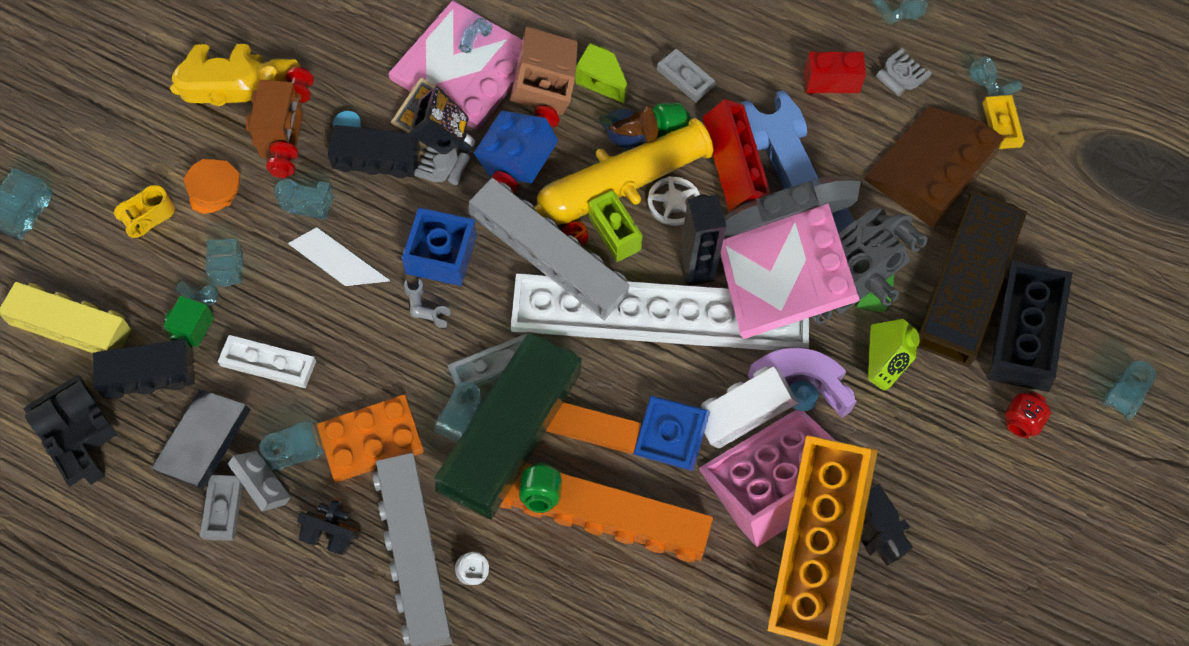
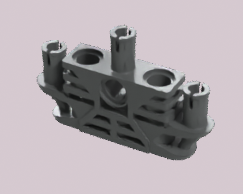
[812,208,927,324]

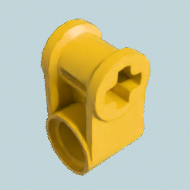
[114,185,175,238]

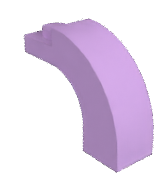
[748,348,856,418]

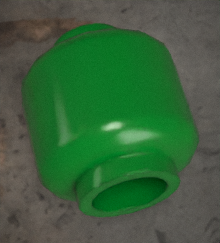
[653,102,691,138]
[519,463,562,513]

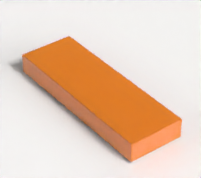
[545,401,642,454]

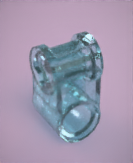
[1102,361,1156,421]
[434,382,483,445]
[260,421,325,470]

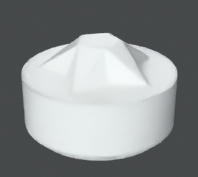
[455,552,489,585]

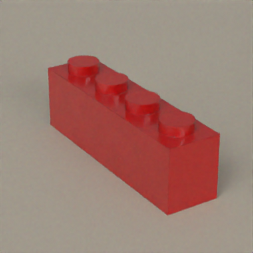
[702,99,771,212]

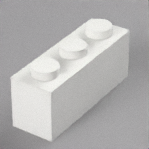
[701,366,798,449]

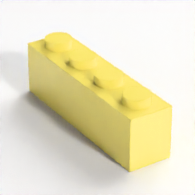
[0,282,132,353]

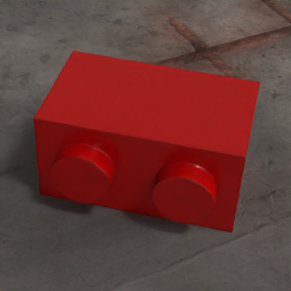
[804,52,866,93]

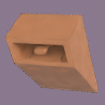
[510,27,578,115]

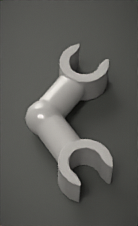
[404,279,451,328]

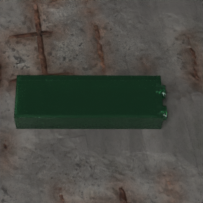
[434,333,582,520]

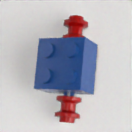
[474,105,560,193]

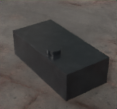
[988,261,1073,392]

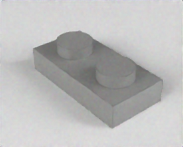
[657,49,715,103]
[228,451,291,512]
[200,475,243,541]

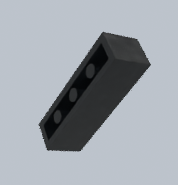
[679,194,727,286]

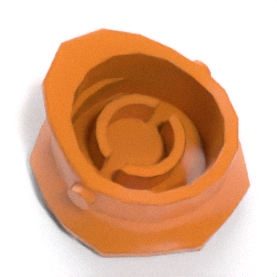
[183,159,240,214]

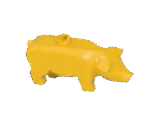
[170,44,301,106]

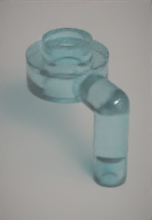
[873,0,928,25]
[970,56,1022,97]

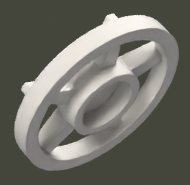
[648,176,700,226]

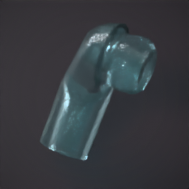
[459,18,493,53]
[175,281,219,306]

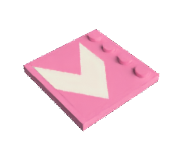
[388,0,523,131]
[721,203,860,339]

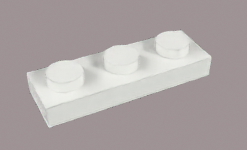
[218,335,316,388]

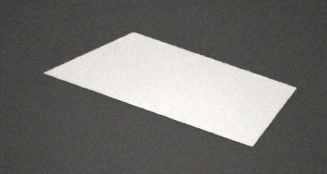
[288,227,390,286]

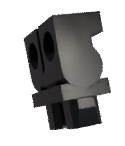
[861,484,913,566]

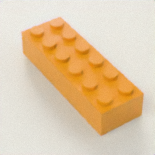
[767,436,878,646]

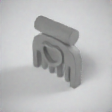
[876,48,931,96]
[414,146,470,185]

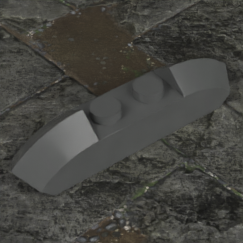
[724,176,861,238]

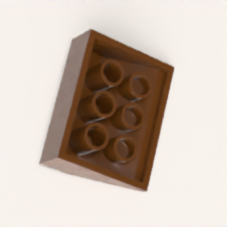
[864,106,1005,228]

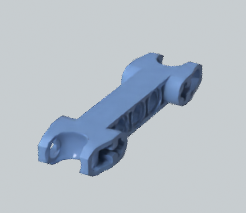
[741,90,854,233]

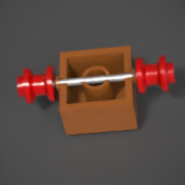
[246,67,314,178]

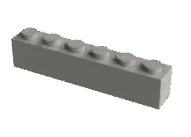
[469,178,630,321]
[372,453,453,646]

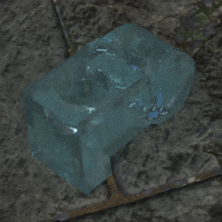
[274,179,334,220]

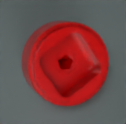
[560,222,589,246]

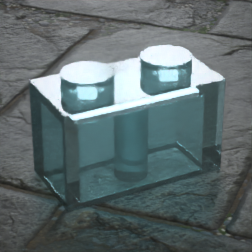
[0,168,53,240]

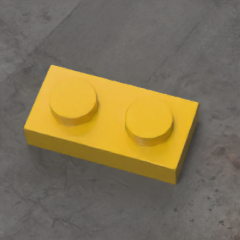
[983,95,1025,149]

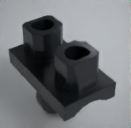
[297,498,362,555]

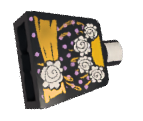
[409,85,475,155]

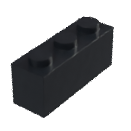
[328,125,420,178]
[93,339,195,399]

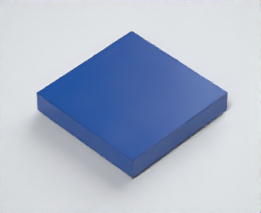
[633,396,710,471]

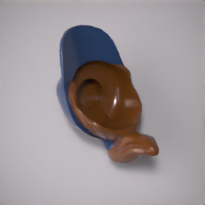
[598,105,658,149]

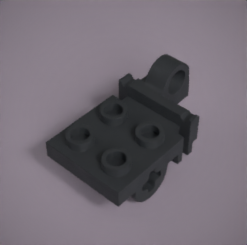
[23,374,118,487]

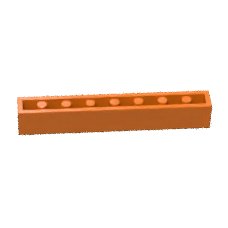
[458,448,713,562]

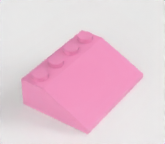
[699,410,836,547]

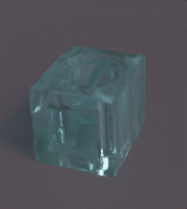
[206,239,243,287]

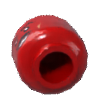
[1004,392,1051,438]

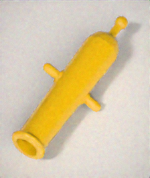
[534,118,713,225]

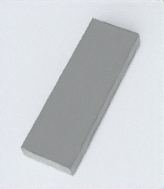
[447,332,542,394]

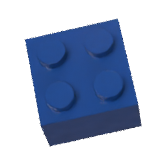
[402,208,477,286]

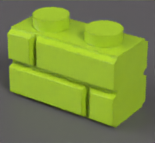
[588,191,643,262]

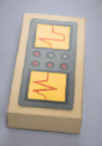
[391,78,435,133]

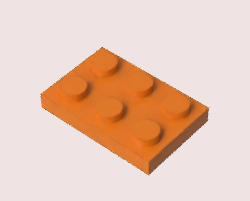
[316,394,424,483]

